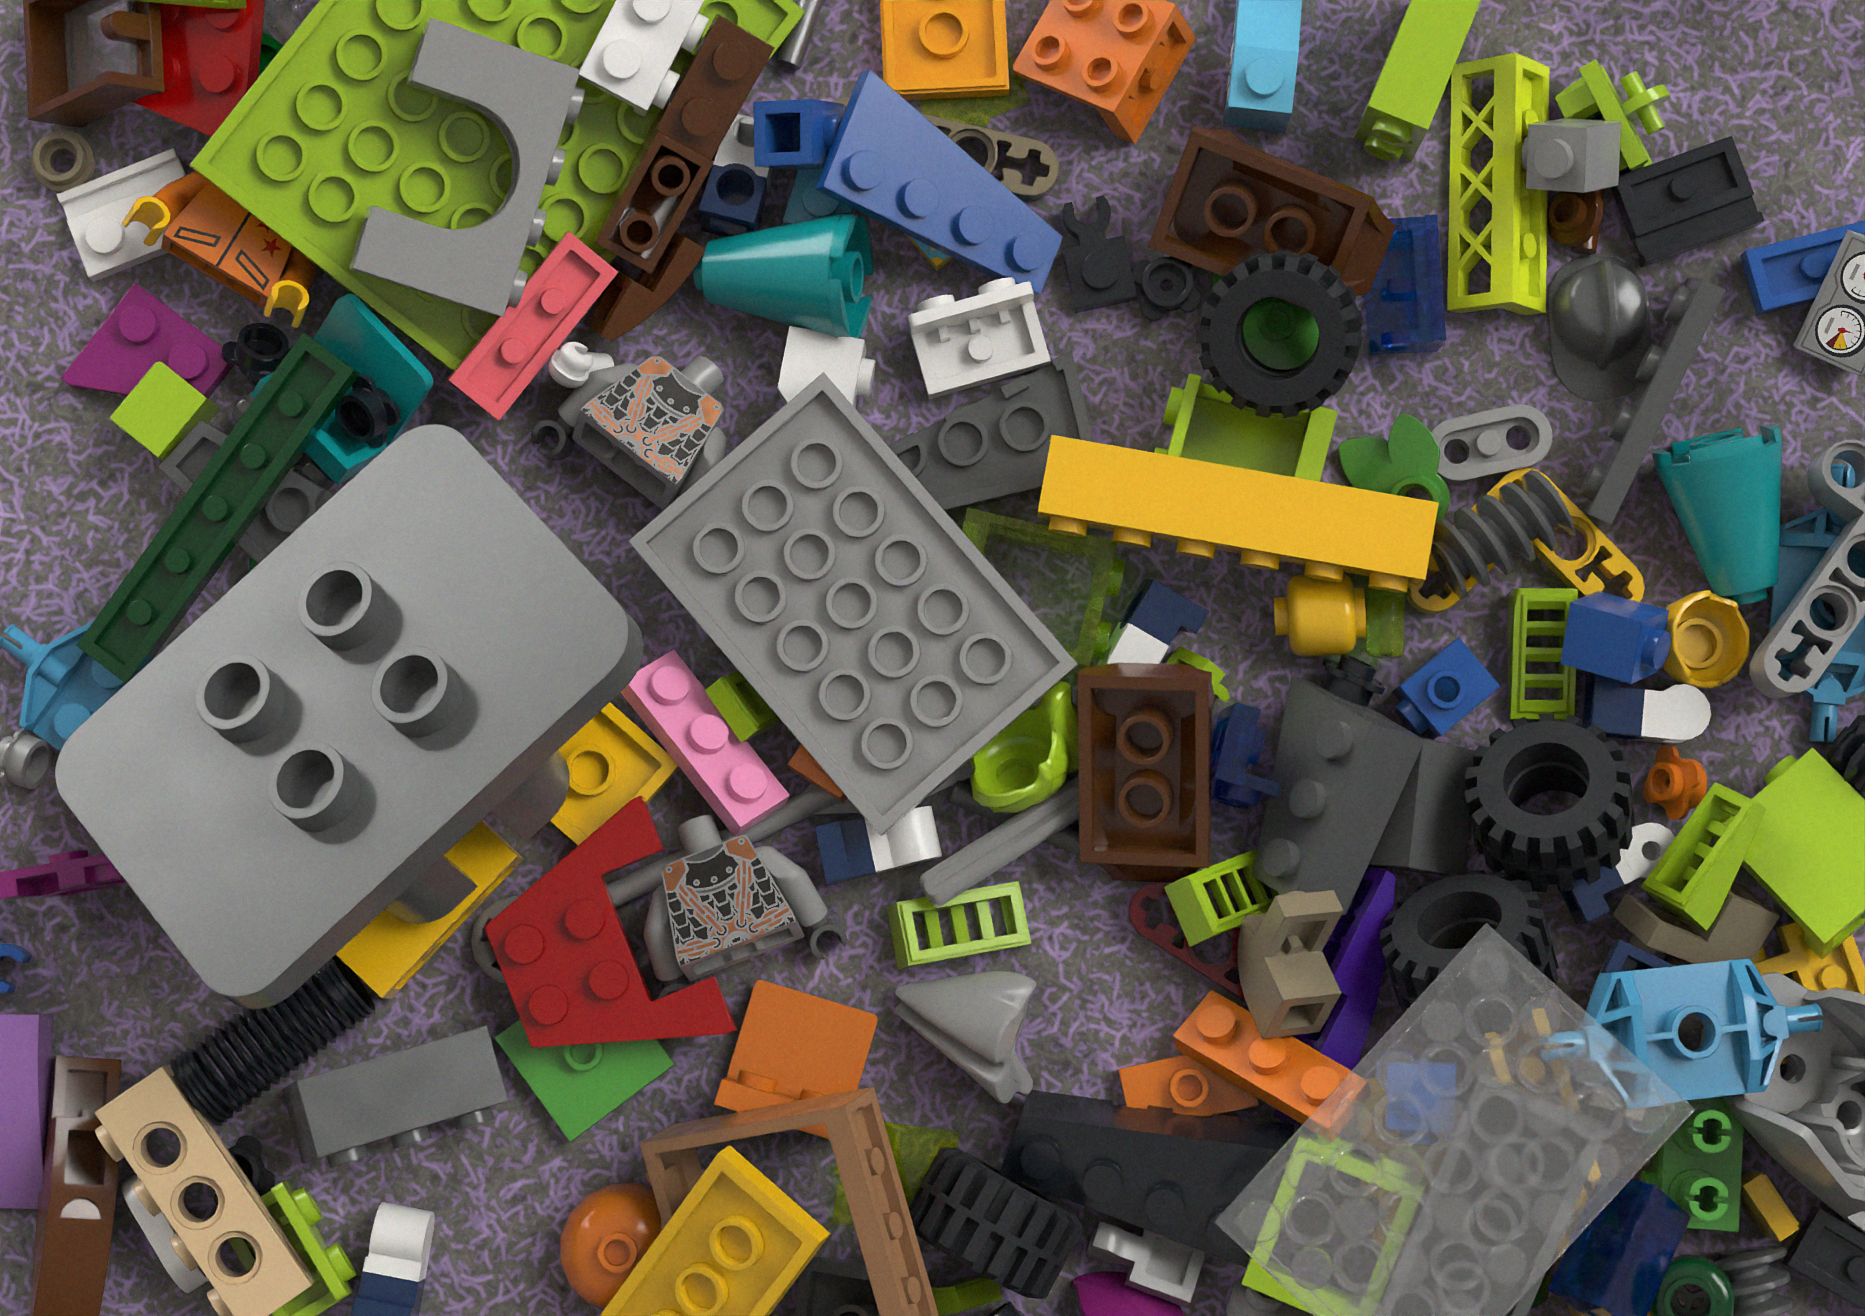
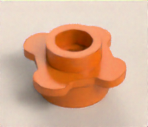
[1643,745,1707,820]

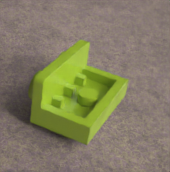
[228,1181,356,1316]

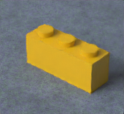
[336,819,524,999]

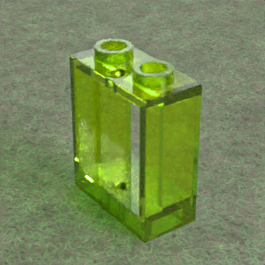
[962,508,1126,671]

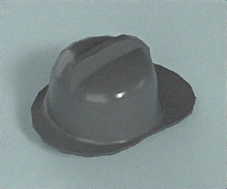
[1548,255,1651,402]

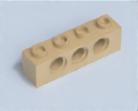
[94,1064,316,1316]

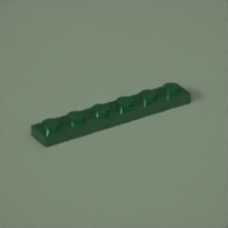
[76,333,360,684]

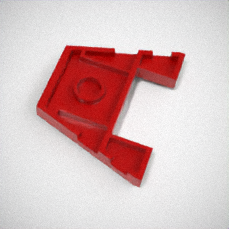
[132,0,265,137]
[484,796,738,1048]

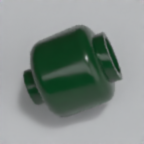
[1647,1254,1735,1316]

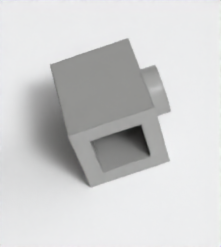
[1522,118,1621,193]

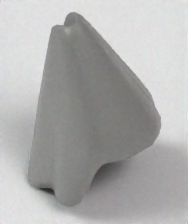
[895,971,1036,1103]

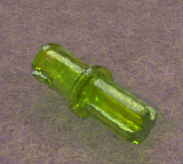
[1364,576,1411,659]

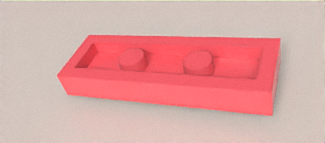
[447,231,618,421]

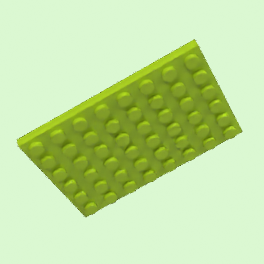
[189,0,805,372]

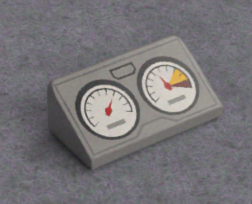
[1794,230,1865,376]

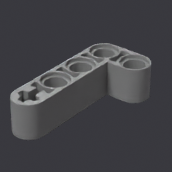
[1749,440,1865,699]

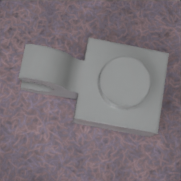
[1085,1222,1206,1307]

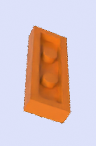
[1173,990,1371,1142]

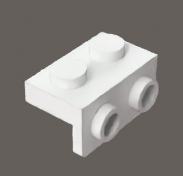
[578,0,709,118]
[907,277,1051,400]

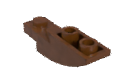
[595,13,774,273]
[30,1055,122,1316]

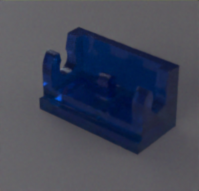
[1365,214,1446,355]
[1548,1170,1691,1316]

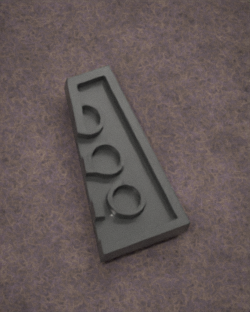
[1579,278,1726,525]

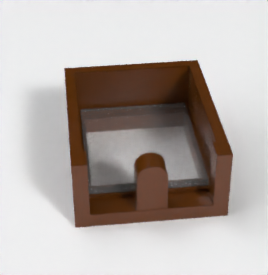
[23,0,165,128]

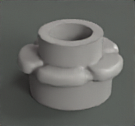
[0,728,53,789]

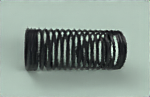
[170,954,375,1126]

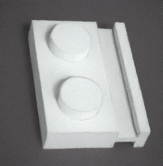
[56,148,186,282]

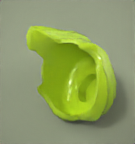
[970,681,1079,813]

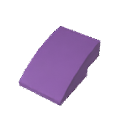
[0,1014,53,1209]

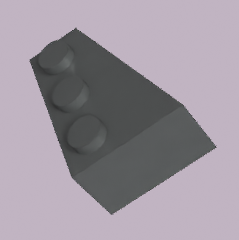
[1252,676,1425,915]
[282,1025,508,1168]

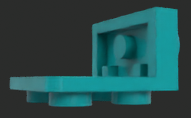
[251,294,433,485]

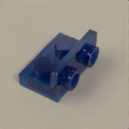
[1211,702,1280,810]

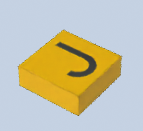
[1740,1170,1799,1242]

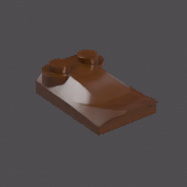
[1148,125,1396,310]
[1077,662,1215,883]

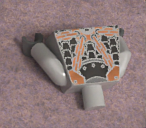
[531,356,727,511]
[643,815,848,999]

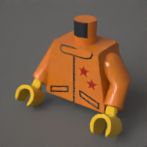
[122,171,317,328]

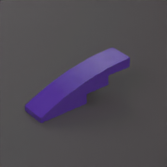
[1273,868,1396,1134]

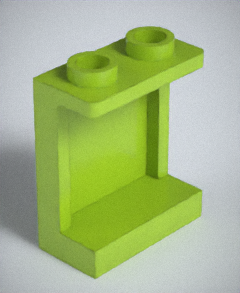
[1154,373,1338,482]
[1714,748,1865,960]

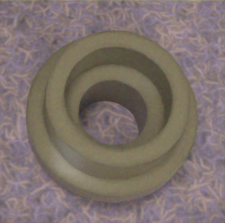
[31,130,96,193]

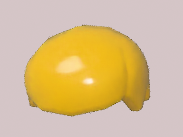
[1662,590,1750,689]

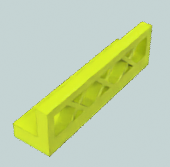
[1447,53,1550,315]

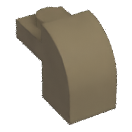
[1613,882,1780,966]
[1238,890,1344,1039]

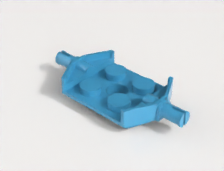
[1769,464,1865,745]
[0,620,126,751]
[1539,958,1823,1107]

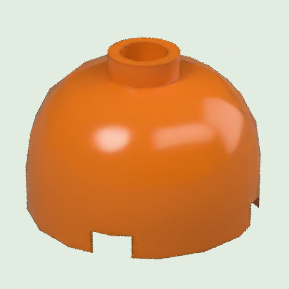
[560,1183,661,1310]

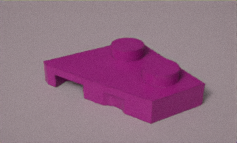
[60,282,234,399]
[0,850,127,899]

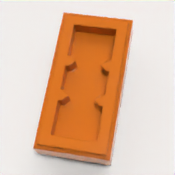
[1118,1054,1259,1117]

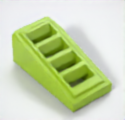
[1507,588,1578,720]
[1641,782,1766,931]
[1164,848,1281,947]
[887,881,1031,970]

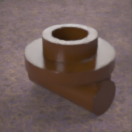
[1547,189,1604,255]

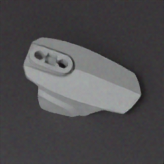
[1700,972,1865,1233]

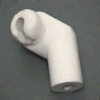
[548,342,614,388]

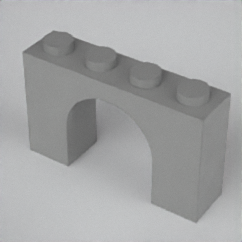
[349,18,585,317]

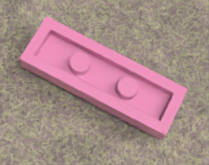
[621,650,790,837]

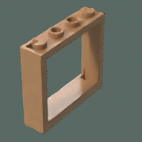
[640,1087,939,1316]

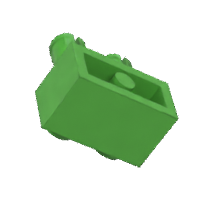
[1638,1097,1744,1232]

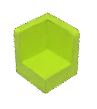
[110,362,220,461]

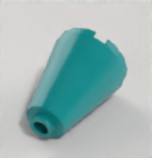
[693,213,874,339]
[1652,424,1783,605]

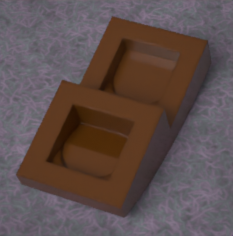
[584,231,706,341]

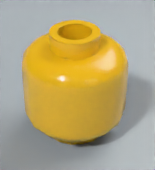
[1274,573,1366,657]

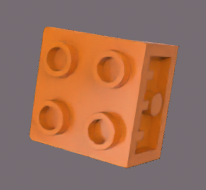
[1013,0,1197,145]
[714,980,878,1139]

